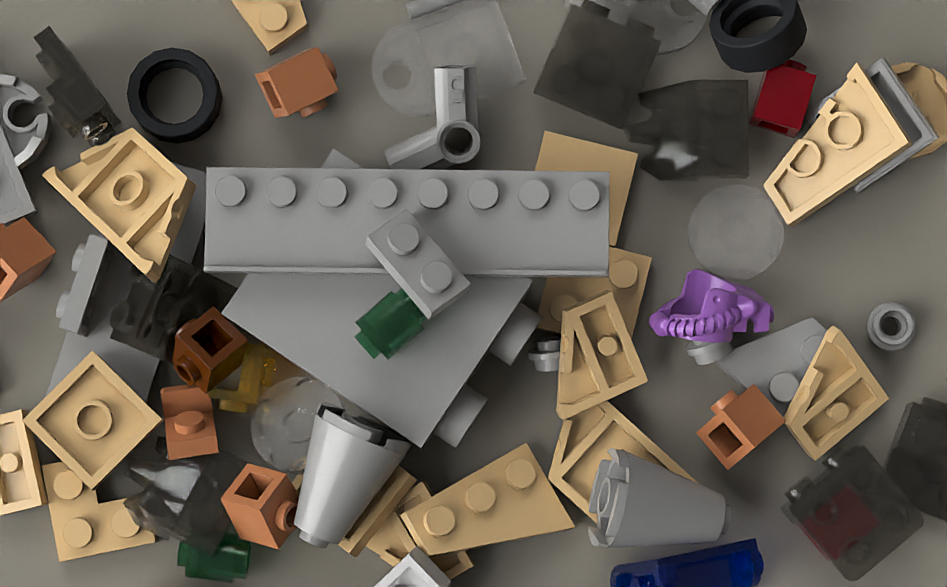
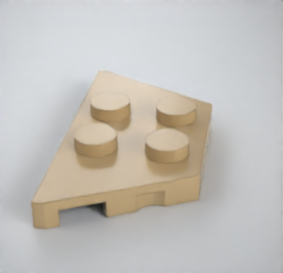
[42,127,197,283]
[547,400,698,524]

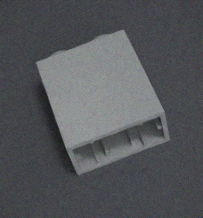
[221,149,543,451]

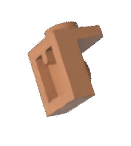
[160,384,219,460]

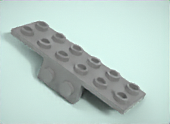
[45,162,206,403]

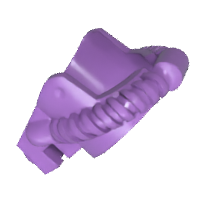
[649,269,774,343]

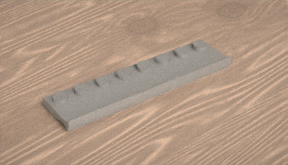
[203,167,609,278]

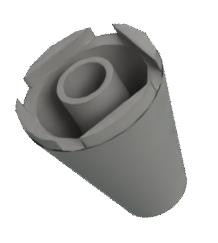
[294,403,411,549]
[588,448,731,548]

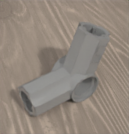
[384,64,481,170]

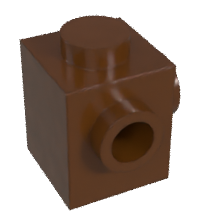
[172,306,248,394]

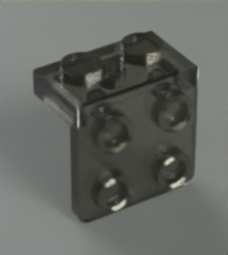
[780,445,924,581]

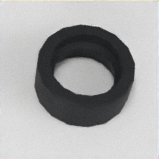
[709,0,807,73]
[127,47,222,144]

